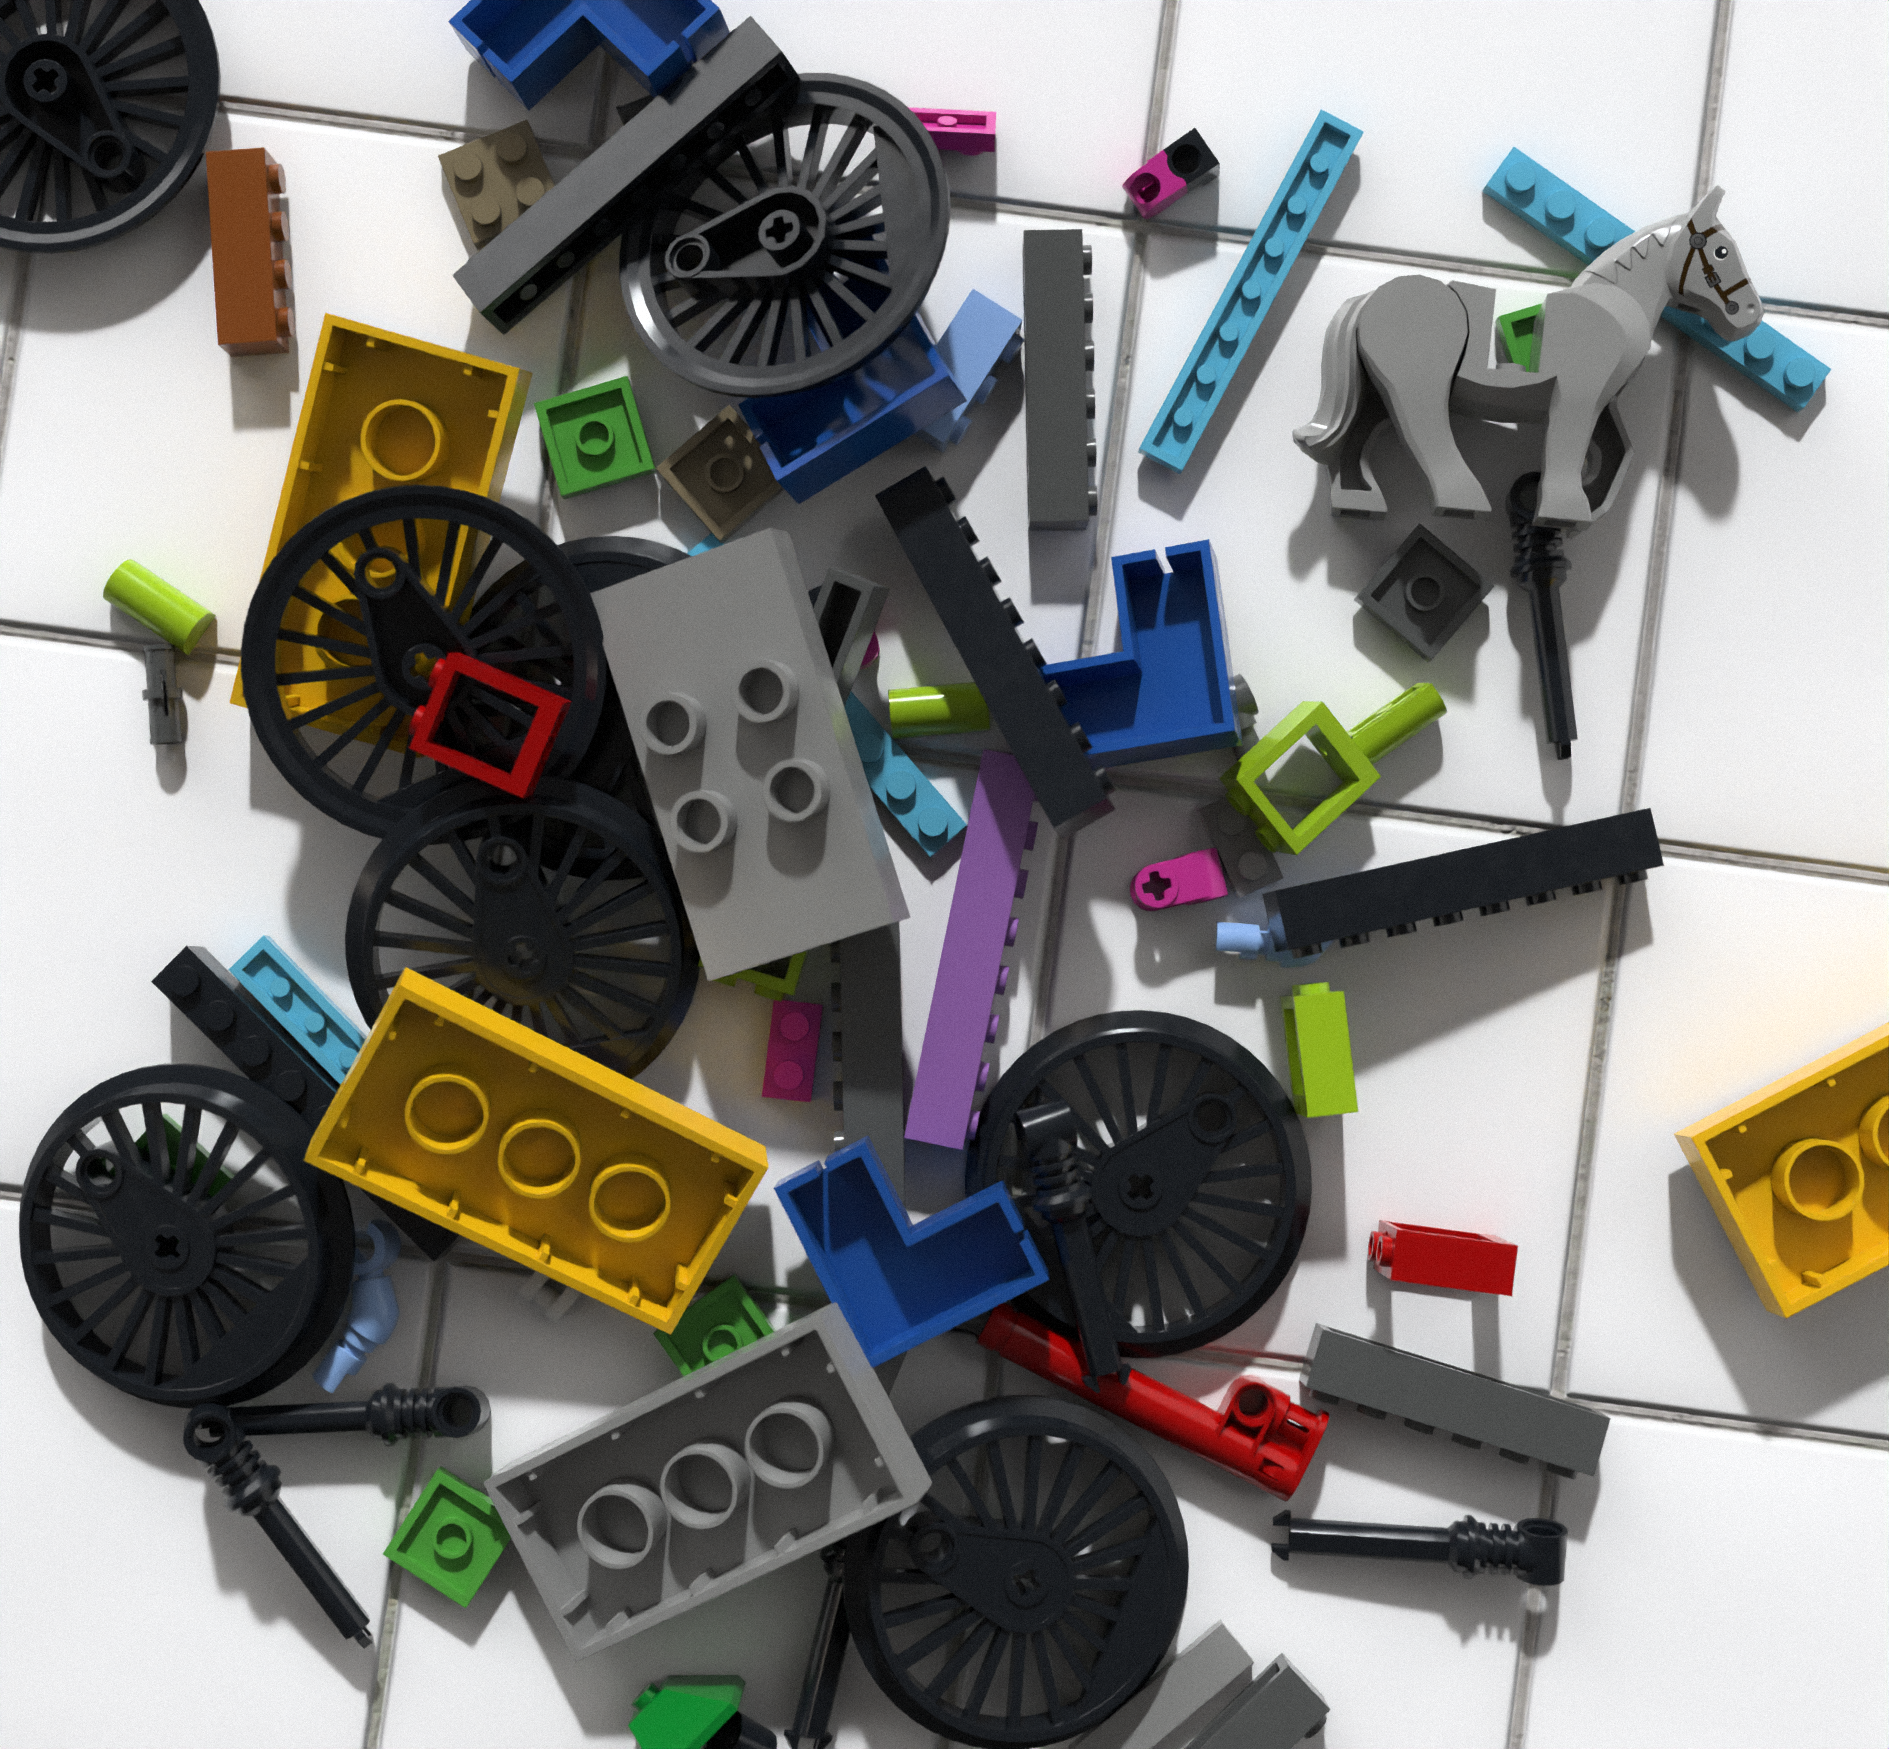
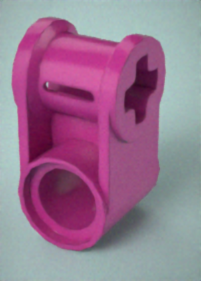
[1129,848,1228,911]

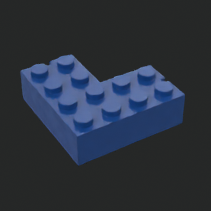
[448,0,730,111]
[738,235,967,504]
[1039,539,1243,768]
[774,1136,1049,1368]

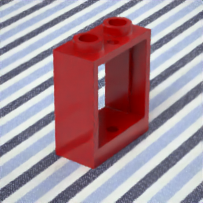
[408,652,572,798]
[1368,1220,1518,1296]

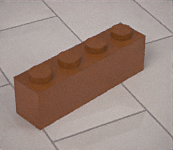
[206,147,295,357]

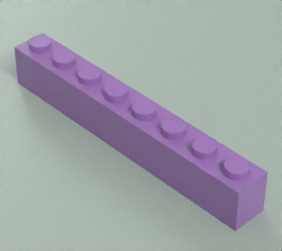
[904,749,1039,1150]

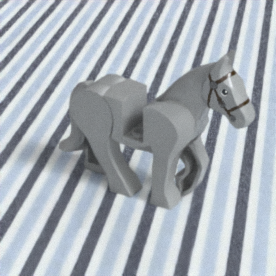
[1292,185,1764,539]

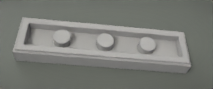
[1068,1619,1254,1749]

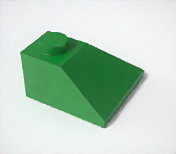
[628,1675,746,1749]

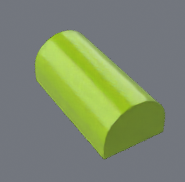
[103,559,216,655]
[888,682,990,739]
[1347,683,1447,765]

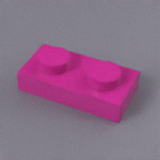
[908,107,996,156]
[762,1000,823,1103]

